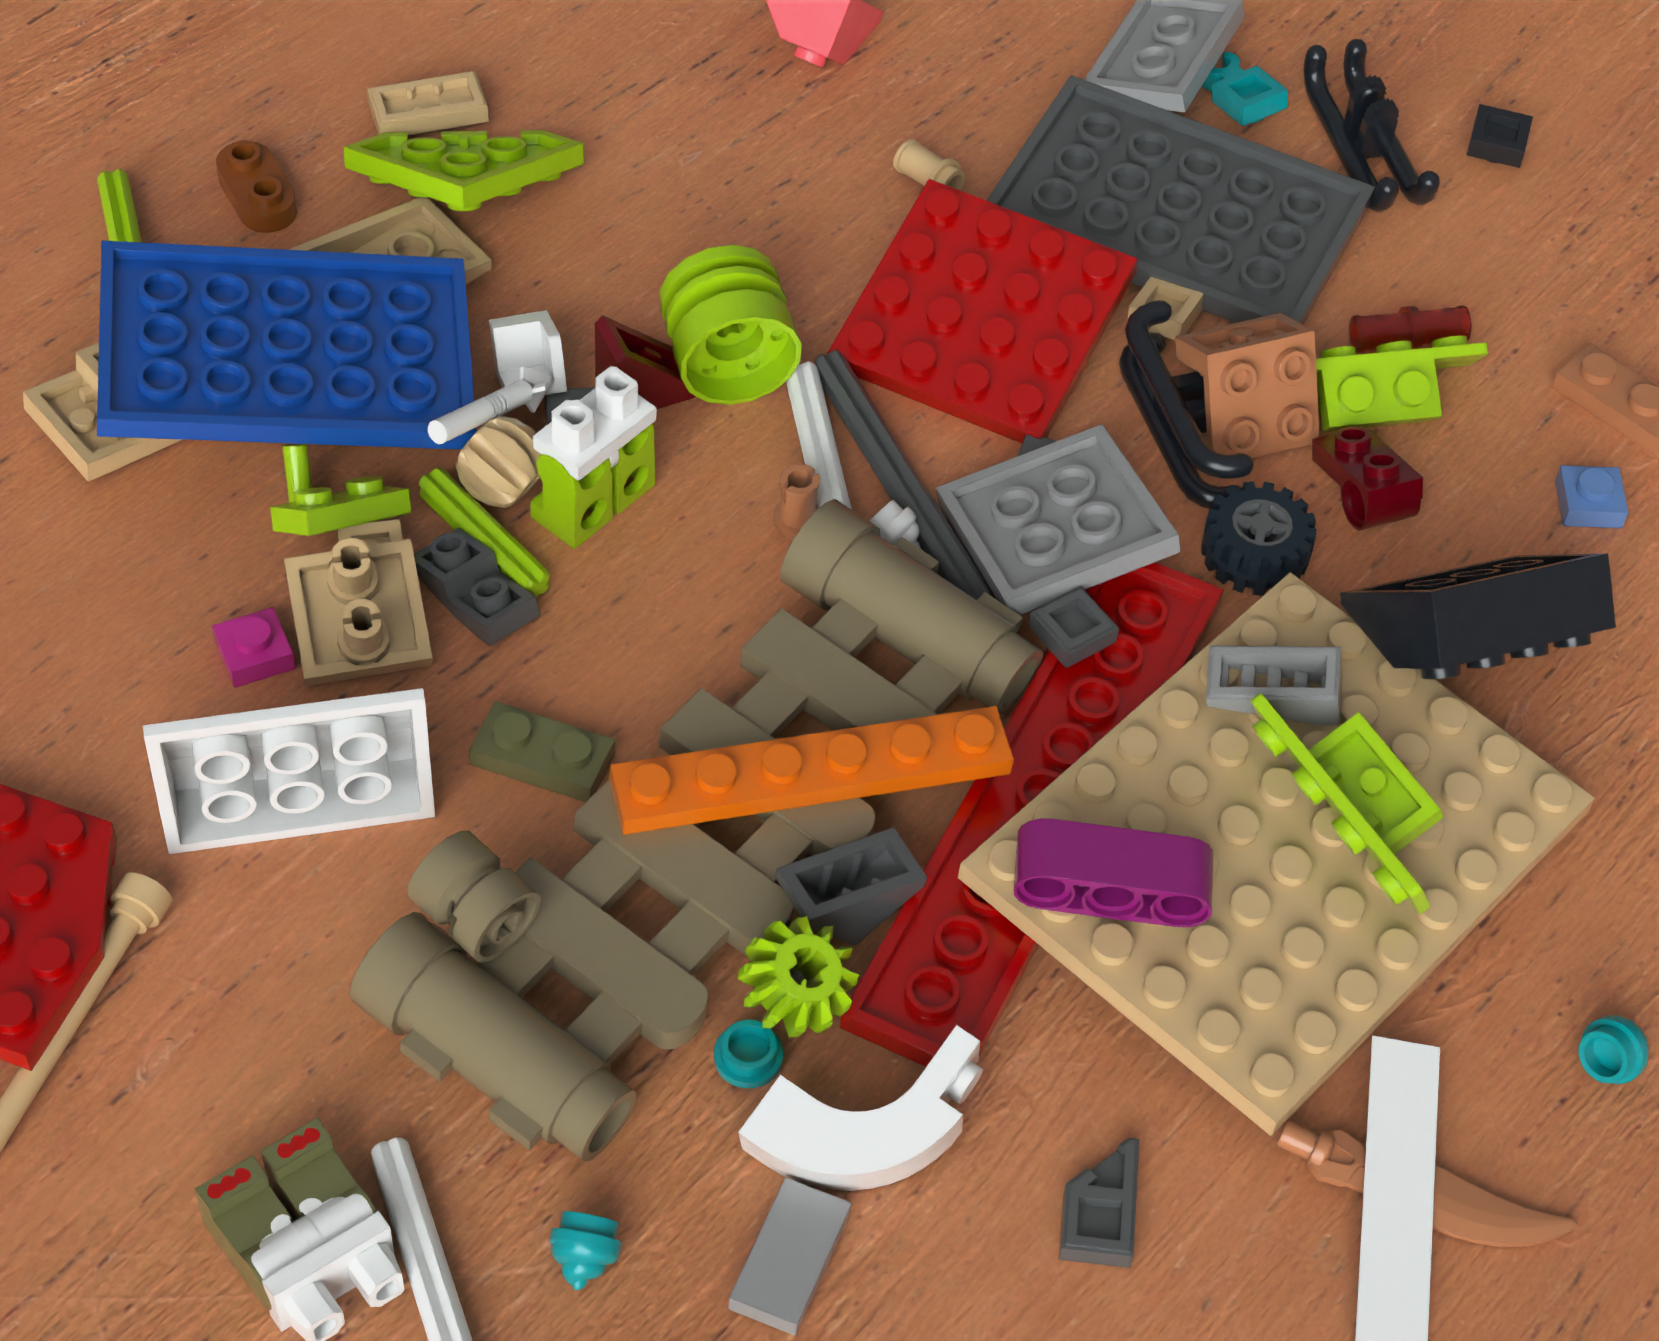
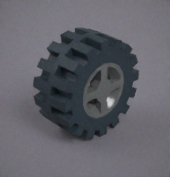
[1201,481,1317,596]

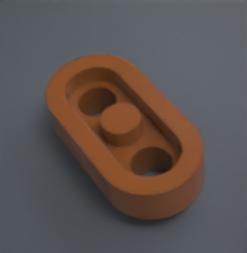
[216,140,297,233]

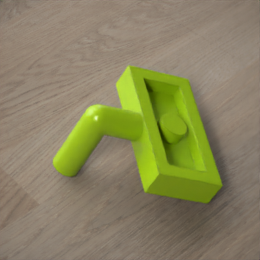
[270,443,411,536]

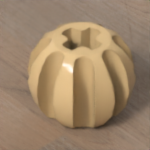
[456,416,541,508]

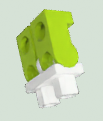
[530,366,657,550]

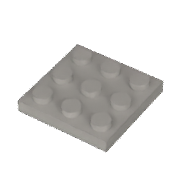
[936,424,1181,615]

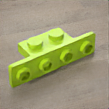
[1316,336,1488,432]
[1250,693,1444,915]

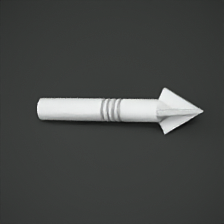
[428,367,553,444]

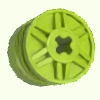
[659,245,802,405]

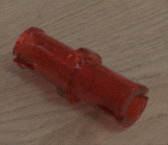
[1349,305,1472,353]

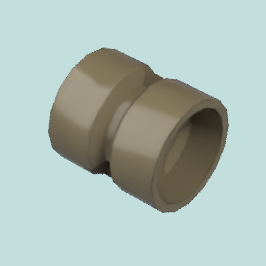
[408,831,541,963]

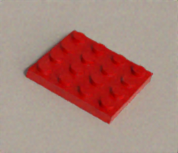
[827,179,1138,444]

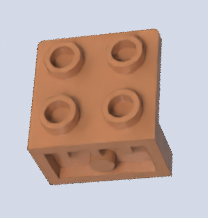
[1175,313,1320,459]

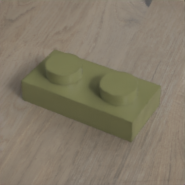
[469,701,615,802]

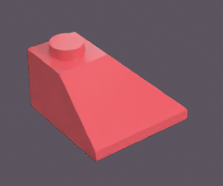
[766,0,884,68]

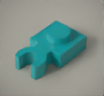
[1202,52,1288,126]

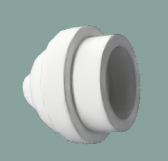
[869,500,921,549]

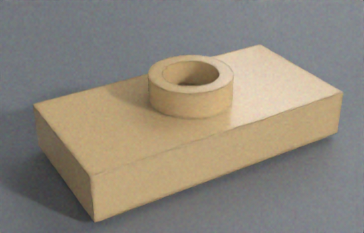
[367,71,489,135]

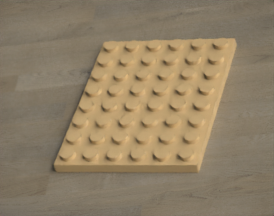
[957,572,1595,1136]

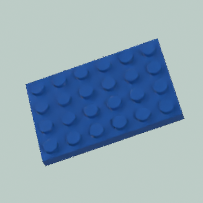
[97,240,477,450]

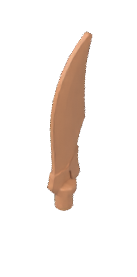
[1276,1120,1578,1248]

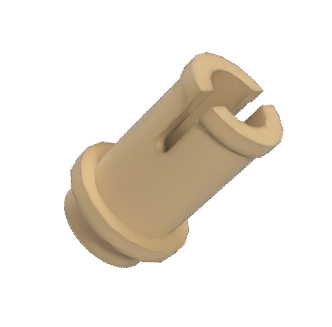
[893,139,965,191]

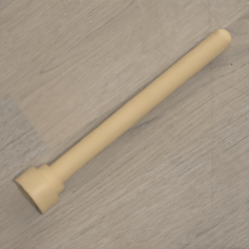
[0,872,172,1153]

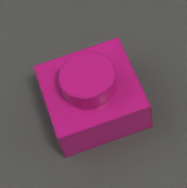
[212,607,295,688]

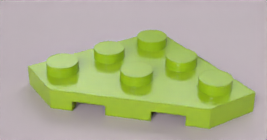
[343,130,584,211]

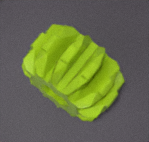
[737,916,859,1038]

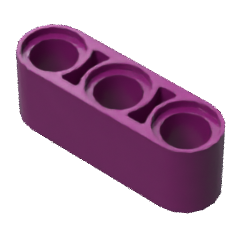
[1014,818,1214,927]

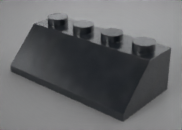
[1340,553,1616,679]

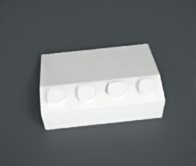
[143,688,435,854]

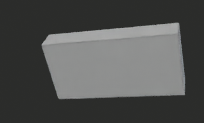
[728,1177,852,1336]

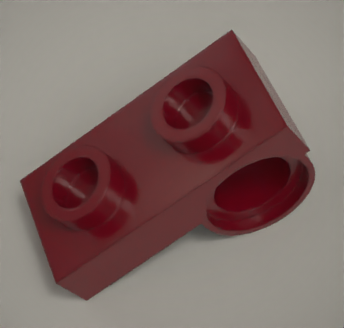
[1312,426,1423,531]

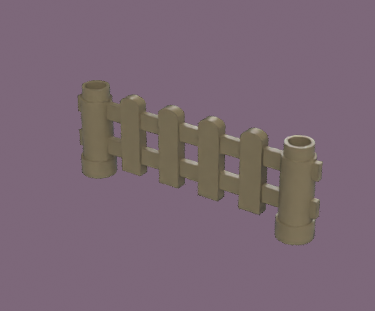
[350,499,1043,1162]

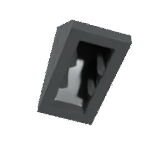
[775,827,927,946]

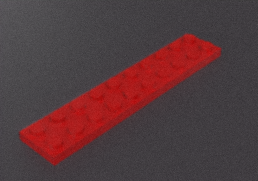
[840,562,1224,1067]

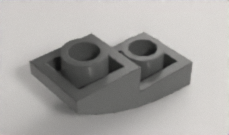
[414,528,540,646]

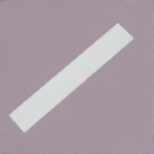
[1355,1035,1440,1341]

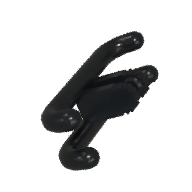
[1303,39,1440,212]
[1119,300,1254,509]

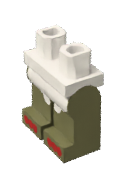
[195,1117,404,1341]

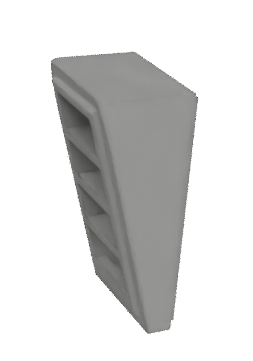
[1206,646,1342,725]

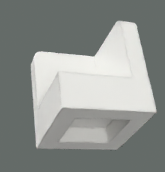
[489,310,567,395]

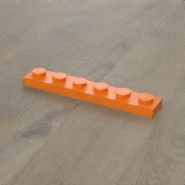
[609,706,1014,835]

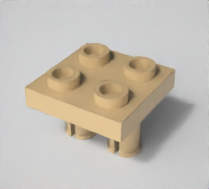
[284,538,433,687]

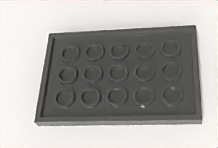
[986,75,1375,324]

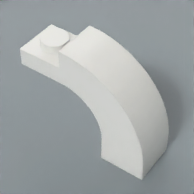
[738,1025,983,1191]

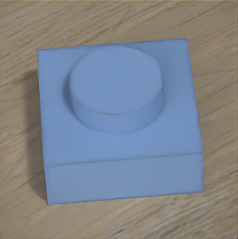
[1555,465,1628,528]

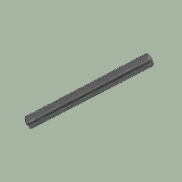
[815,350,996,600]

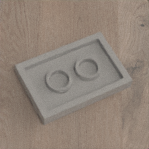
[1084,0,1245,112]

